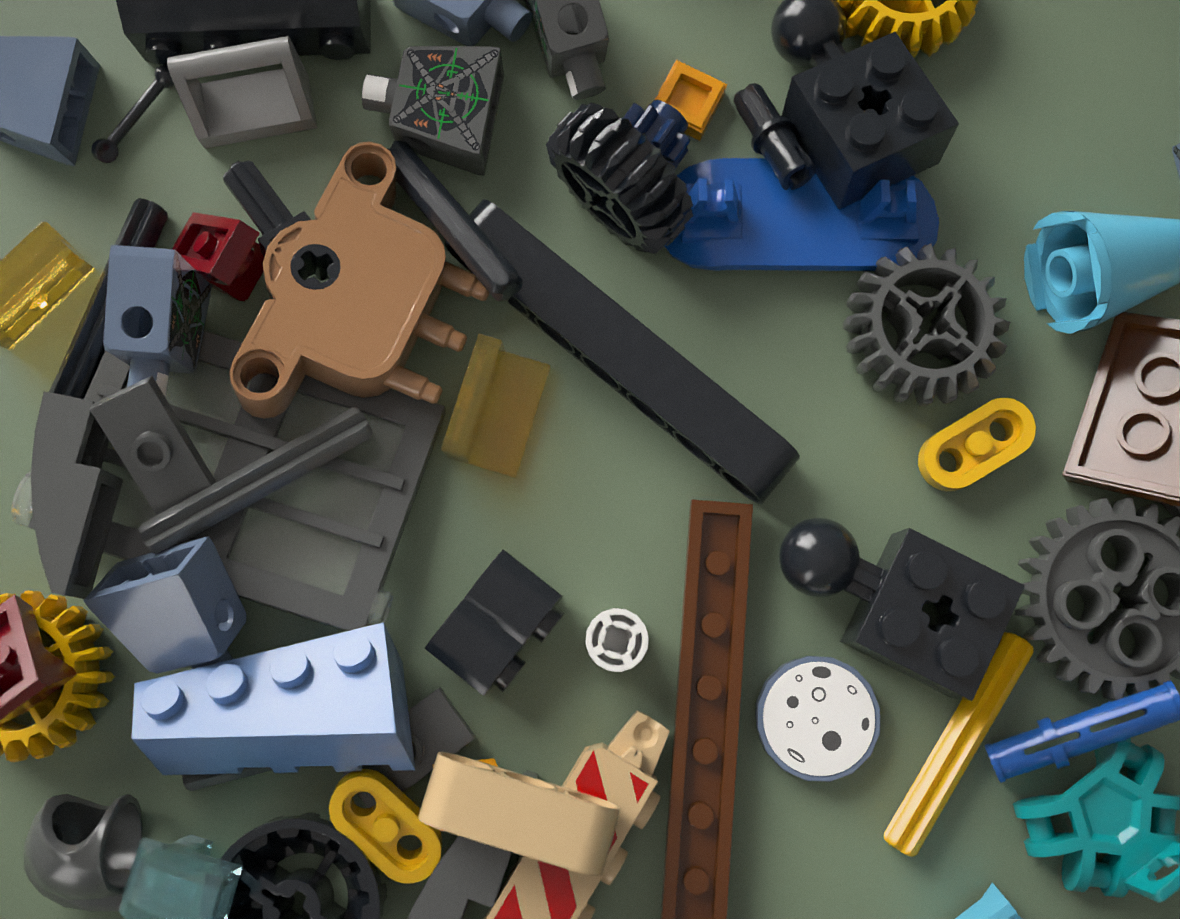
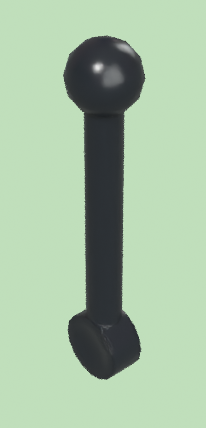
[91,64,174,163]

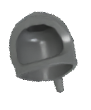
[24,794,154,911]

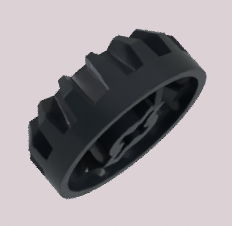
[203,813,387,919]

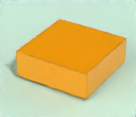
[655,60,728,141]

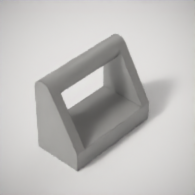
[167,36,317,148]

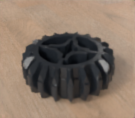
[546,102,693,254]

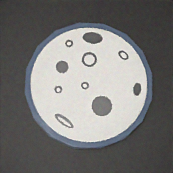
[755,656,880,782]

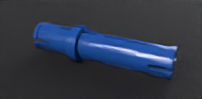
[984,680,1180,783]

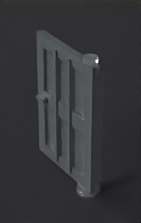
[11,331,446,631]

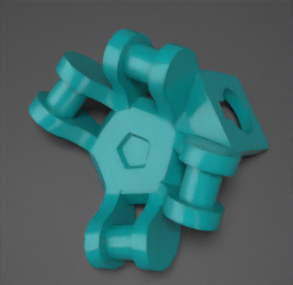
[1013,725,1180,902]

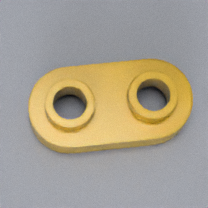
[918,398,1036,491]
[329,769,442,884]

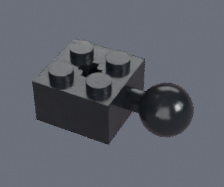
[771,0,959,209]
[779,518,1025,701]

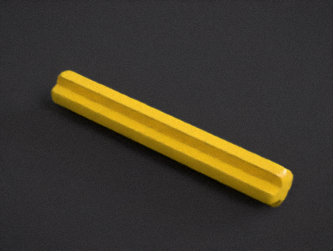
[884,632,1034,857]

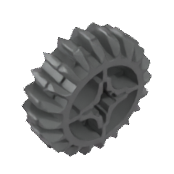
[843,243,1011,407]

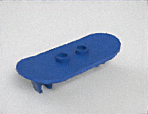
[664,158,939,271]

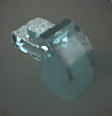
[119,834,243,919]

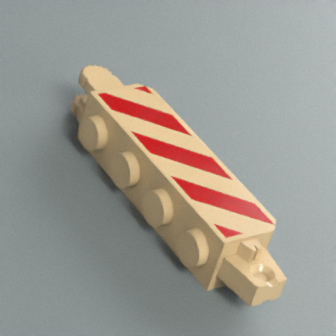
[483,710,670,919]

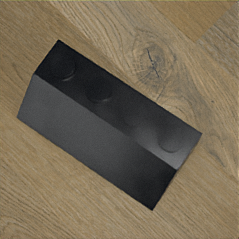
[116,0,371,65]

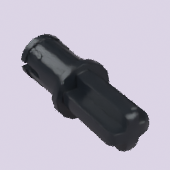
[734,83,816,190]

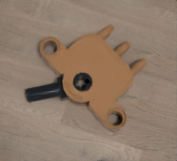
[223,142,490,419]

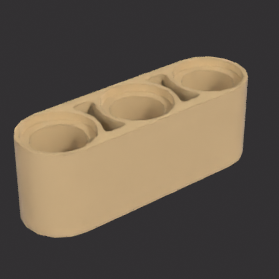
[418,752,621,876]

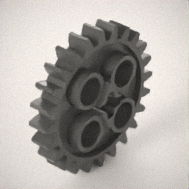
[1015,498,1180,700]

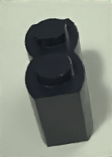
[425,550,565,696]

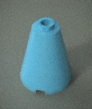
[1024,211,1180,334]

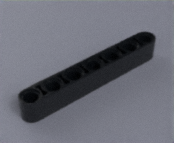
[444,199,800,505]

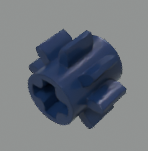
[623,100,691,169]

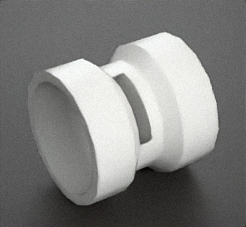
[585,608,649,672]

